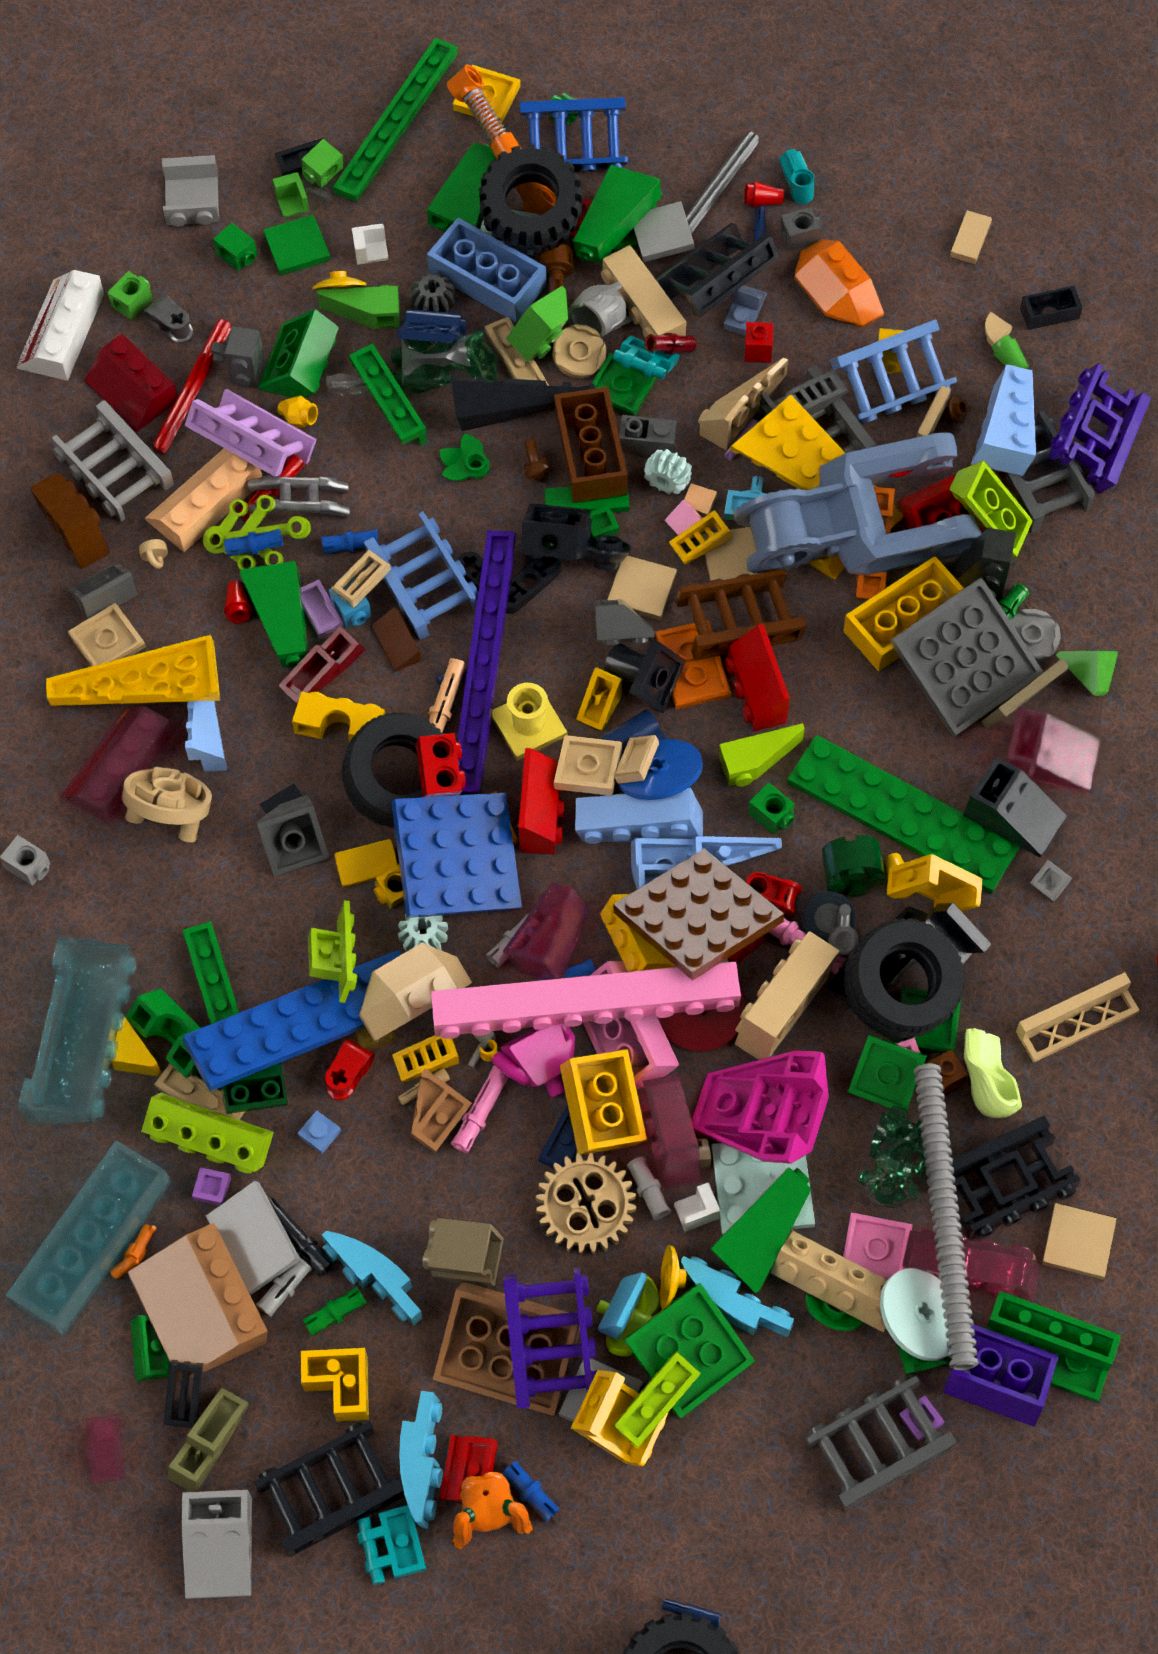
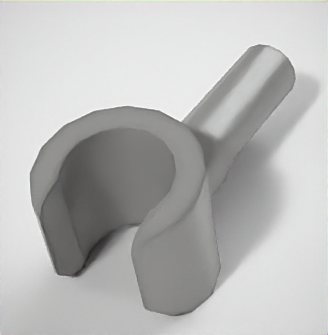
[468,1031,496,1068]

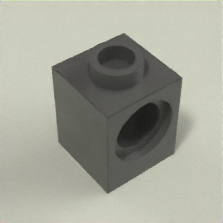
[780,207,822,251]

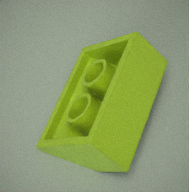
[949,460,1033,559]

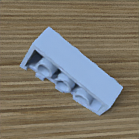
[971,365,1036,476]
[575,788,703,844]

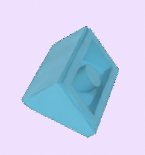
[598,1272,647,1340]

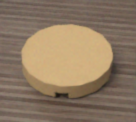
[552,324,607,379]

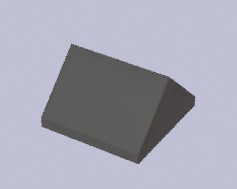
[67,562,138,619]

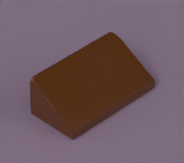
[372,608,421,672]

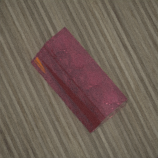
[60,706,173,824]

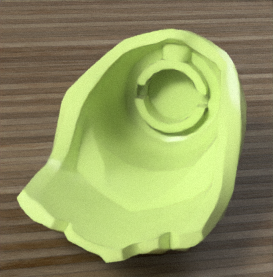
[964,1028,1022,1118]

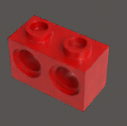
[416,733,466,797]

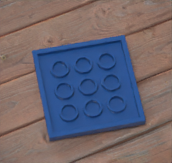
[391,793,522,918]

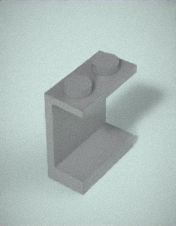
[162,155,219,227]

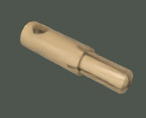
[398,1068,450,1105]

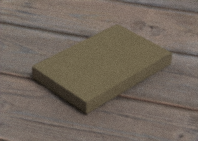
[981,658,1068,730]

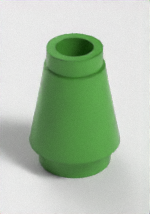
[991,335,1029,369]

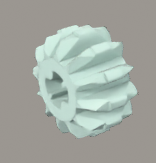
[644,449,692,495]
[398,914,448,951]

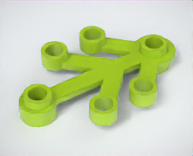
[203,495,311,569]

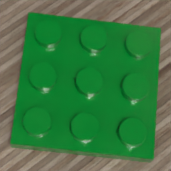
[623,1283,755,1419]

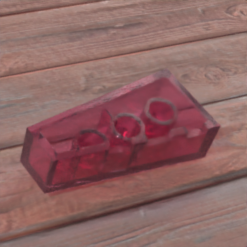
[902,1229,1040,1303]

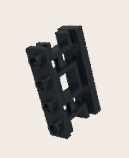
[950,1115,1081,1240]

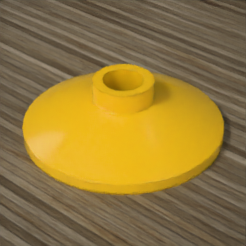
[312,271,366,292]
[660,1245,686,1309]

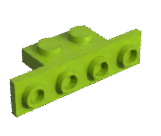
[308,900,357,1003]

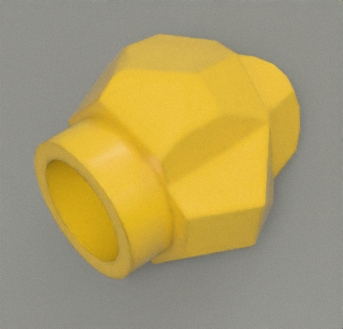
[277,395,318,428]

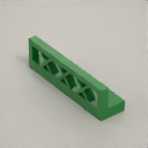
[349,343,427,446]

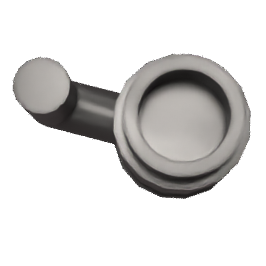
[828,904,858,955]

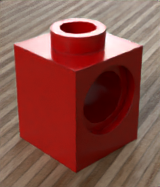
[744,322,773,363]

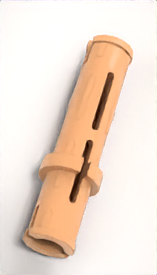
[428,658,467,733]

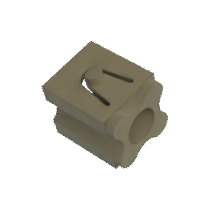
[423,1218,504,1287]

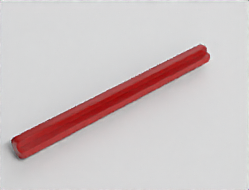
[153,319,231,454]

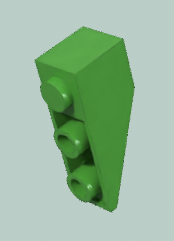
[317,285,400,329]

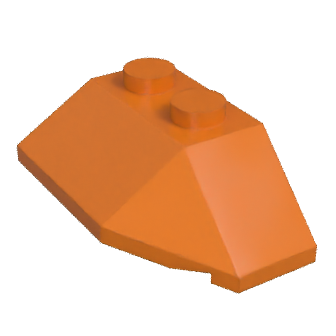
[794,239,884,328]

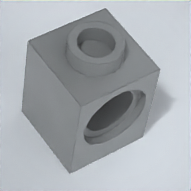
[0,835,50,886]

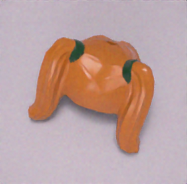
[453,1472,533,1549]

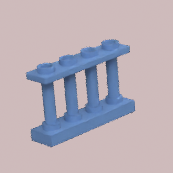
[830,319,957,424]
[364,511,478,640]

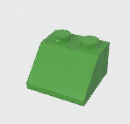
[506,286,568,362]

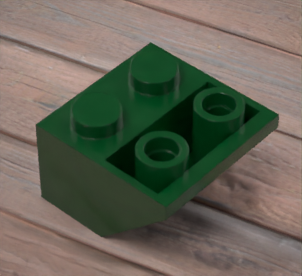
[220,1063,288,1114]

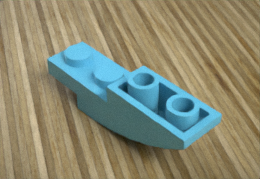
[322,1231,423,1326]
[680,1256,794,1338]
[399,1391,443,1529]

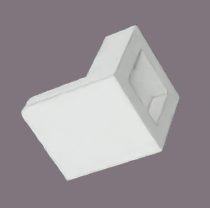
[352,224,388,265]
[674,1183,720,1232]

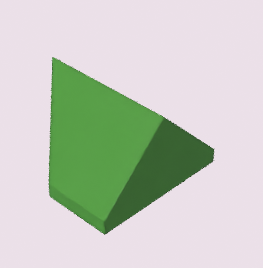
[1056,651,1118,696]

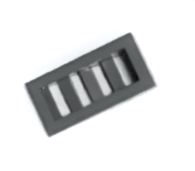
[785,370,848,416]

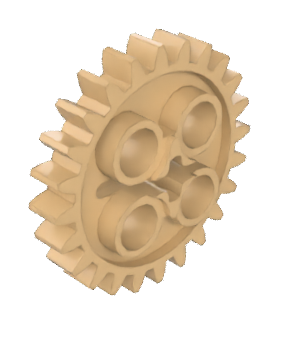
[536,1153,636,1255]

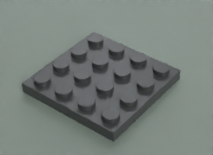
[889,577,1044,736]

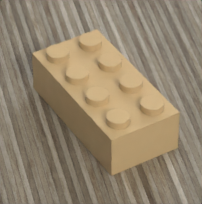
[735,931,840,1060]

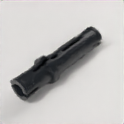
[268,1197,334,1277]

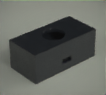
[1020,286,1083,330]

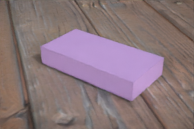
[301,580,344,638]

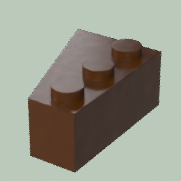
[30,471,110,570]

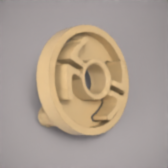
[122,767,212,842]

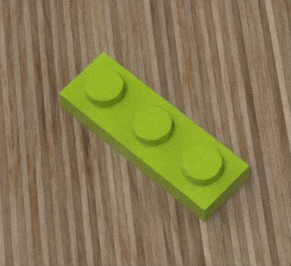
[612,1352,701,1448]

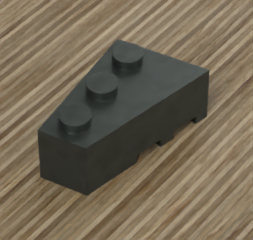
[949,527,1016,602]

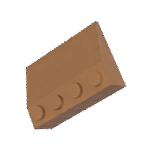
[128,1223,268,1383]
[433,1281,580,1416]

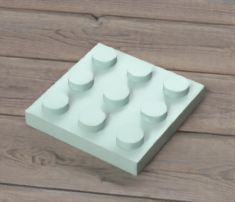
[711,1143,815,1235]

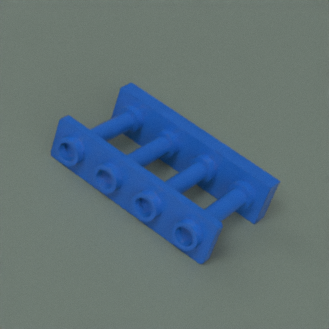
[520,97,628,171]

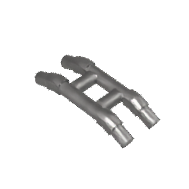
[248,475,350,518]

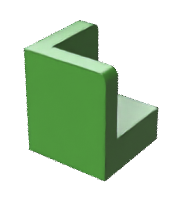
[273,172,309,218]

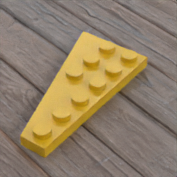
[729,395,904,529]
[46,635,220,706]

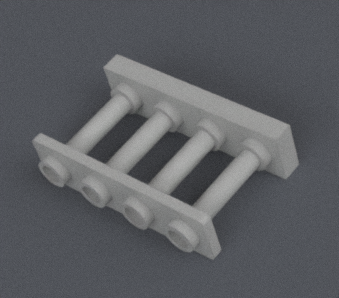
[52,400,174,522]

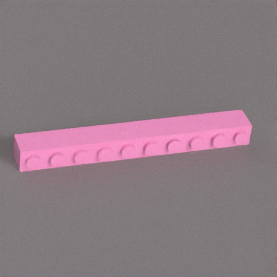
[431,962,741,1039]

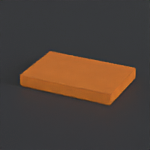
[654,620,731,709]

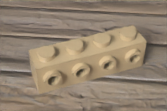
[770,1231,887,1332]

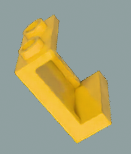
[886,854,983,912]
[571,1370,668,1467]

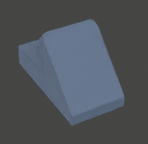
[723,285,767,336]

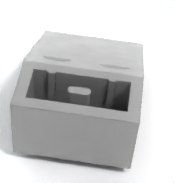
[182,1490,252,1599]

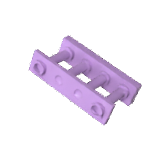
[185,389,317,477]

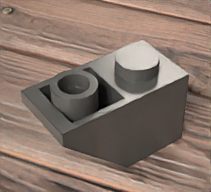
[619,415,677,458]

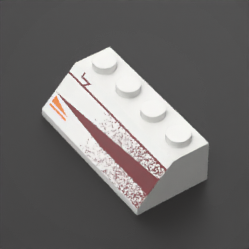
[16,270,104,381]

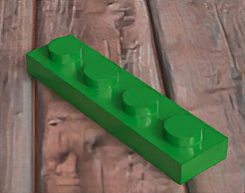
[183,921,239,1024]

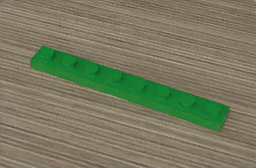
[333,38,458,203]

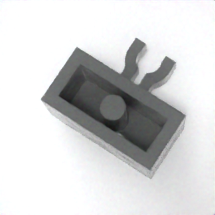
[211,326,265,388]

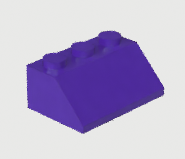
[943,1325,1058,1427]

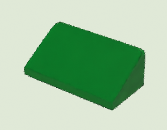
[131,1315,170,1382]

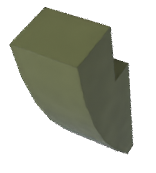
[167,1388,249,1492]

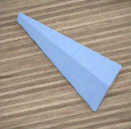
[185,701,227,772]
[631,836,782,889]

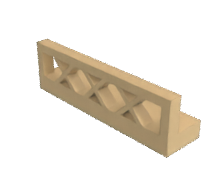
[1016,972,1140,1063]

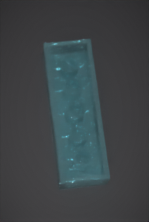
[5,1141,172,1337]

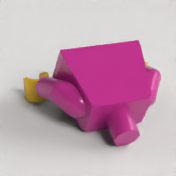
[479,1024,575,1097]

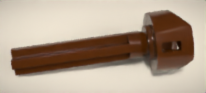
[538,244,573,346]

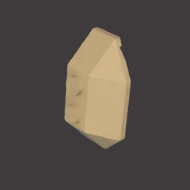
[359,943,472,1041]

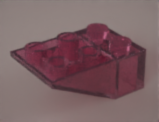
[1006,707,1100,792]

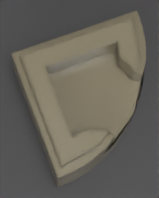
[694,1138,711,1169]

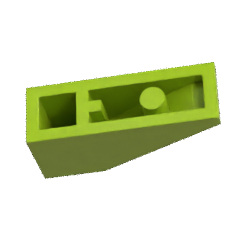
[719,723,805,787]

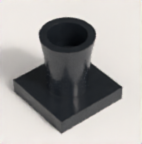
[604,640,686,713]

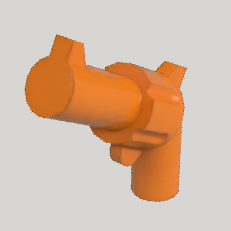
[110,1224,156,1279]

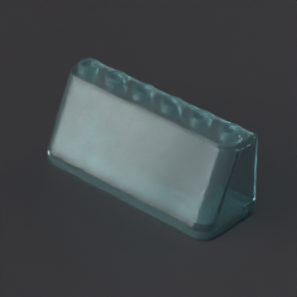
[18,936,136,1124]

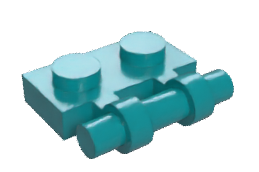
[613,335,680,380]
[357,1505,427,1585]

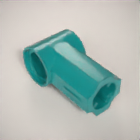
[779,149,815,204]

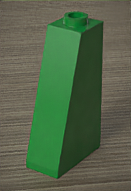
[427,141,498,232]
[573,165,662,263]
[240,561,309,668]
[709,1167,812,1293]

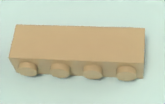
[601,245,686,339]

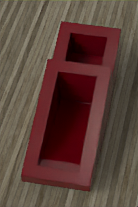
[278,626,366,704]

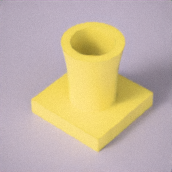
[491,683,568,761]

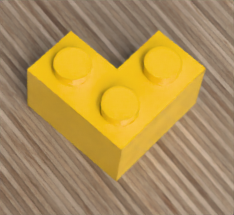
[301,1348,369,1422]

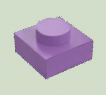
[192,1168,231,1206]
[899,1396,944,1442]

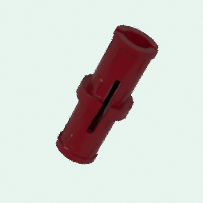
[645,332,697,354]

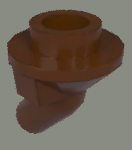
[928,395,968,422]
[523,440,551,480]

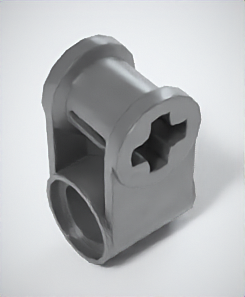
[143,294,194,344]

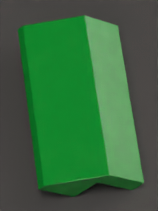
[986,1291,1122,1403]

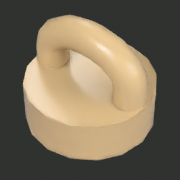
[139,539,168,569]

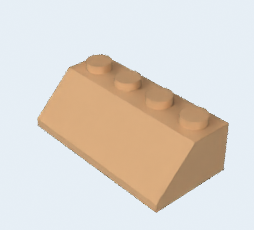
[145,448,262,552]

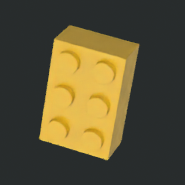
[560,1049,647,1155]

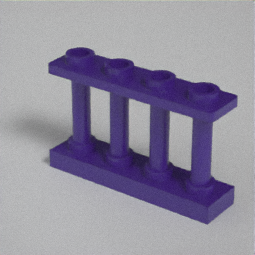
[503,1267,597,1409]

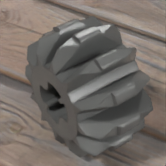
[410,270,456,312]

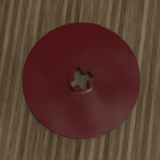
[658,983,746,1052]

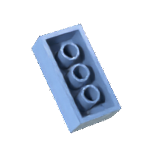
[427,218,547,323]

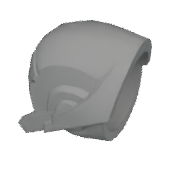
[567,282,632,337]

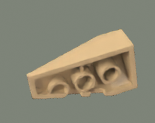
[698,357,788,451]

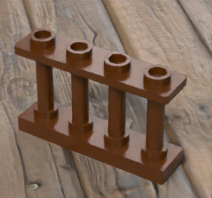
[675,569,807,660]

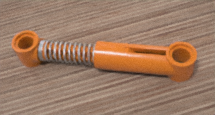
[447,64,556,215]

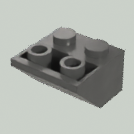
[594,599,655,645]

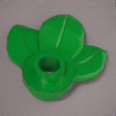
[439,434,490,481]

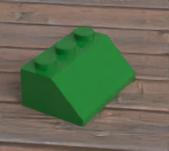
[257,309,339,398]

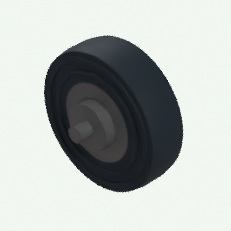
[802,891,856,943]

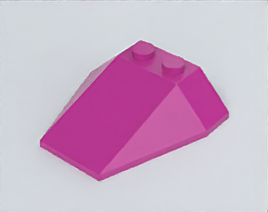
[690,1051,829,1164]

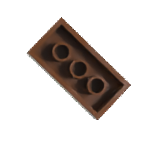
[554,387,628,503]

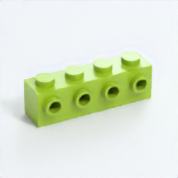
[141,1092,274,1173]

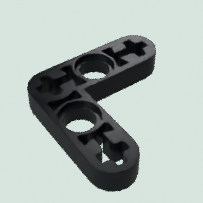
[458,551,562,614]

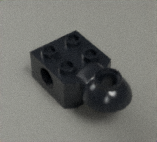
[521,503,631,571]

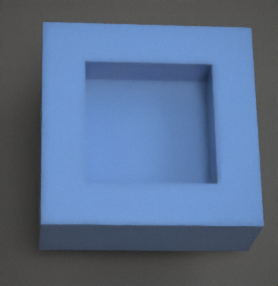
[297,1110,341,1154]

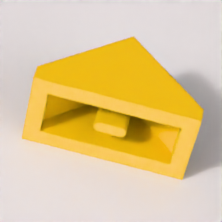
[576,667,622,731]
[110,1017,161,1076]

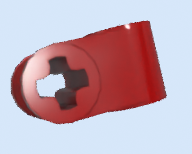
[746,872,802,918]
[325,1039,375,1101]

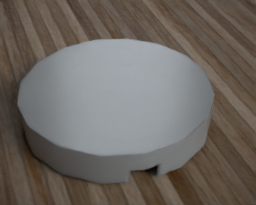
[1009,609,1061,662]

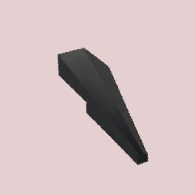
[451,376,596,431]

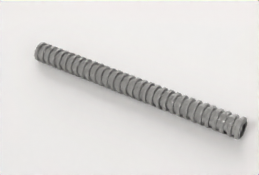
[913,1063,979,1370]

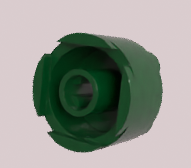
[822,835,886,898]

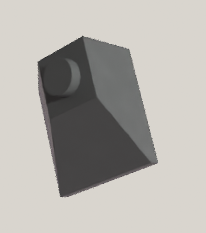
[256,795,330,877]

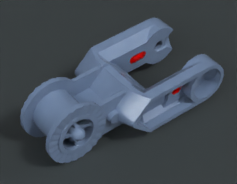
[733,433,982,575]

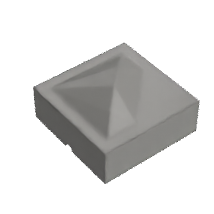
[1030,860,1073,901]

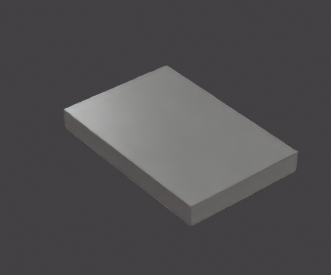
[206,1181,301,1295]

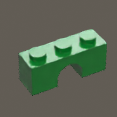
[125,988,200,1078]

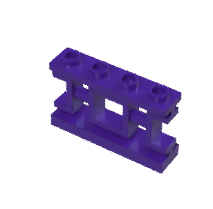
[1049,363,1151,494]

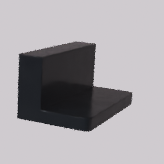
[924,903,991,964]

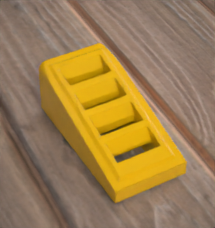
[669,510,733,565]
[392,1035,459,1083]

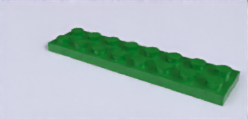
[787,735,1020,894]

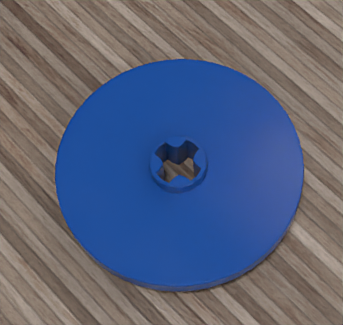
[618,739,703,800]

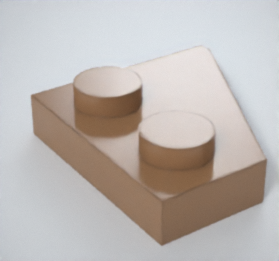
[410,1068,472,1153]

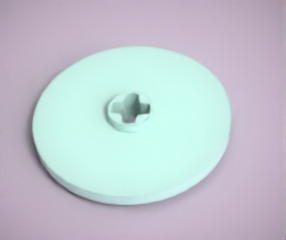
[880,1268,951,1361]

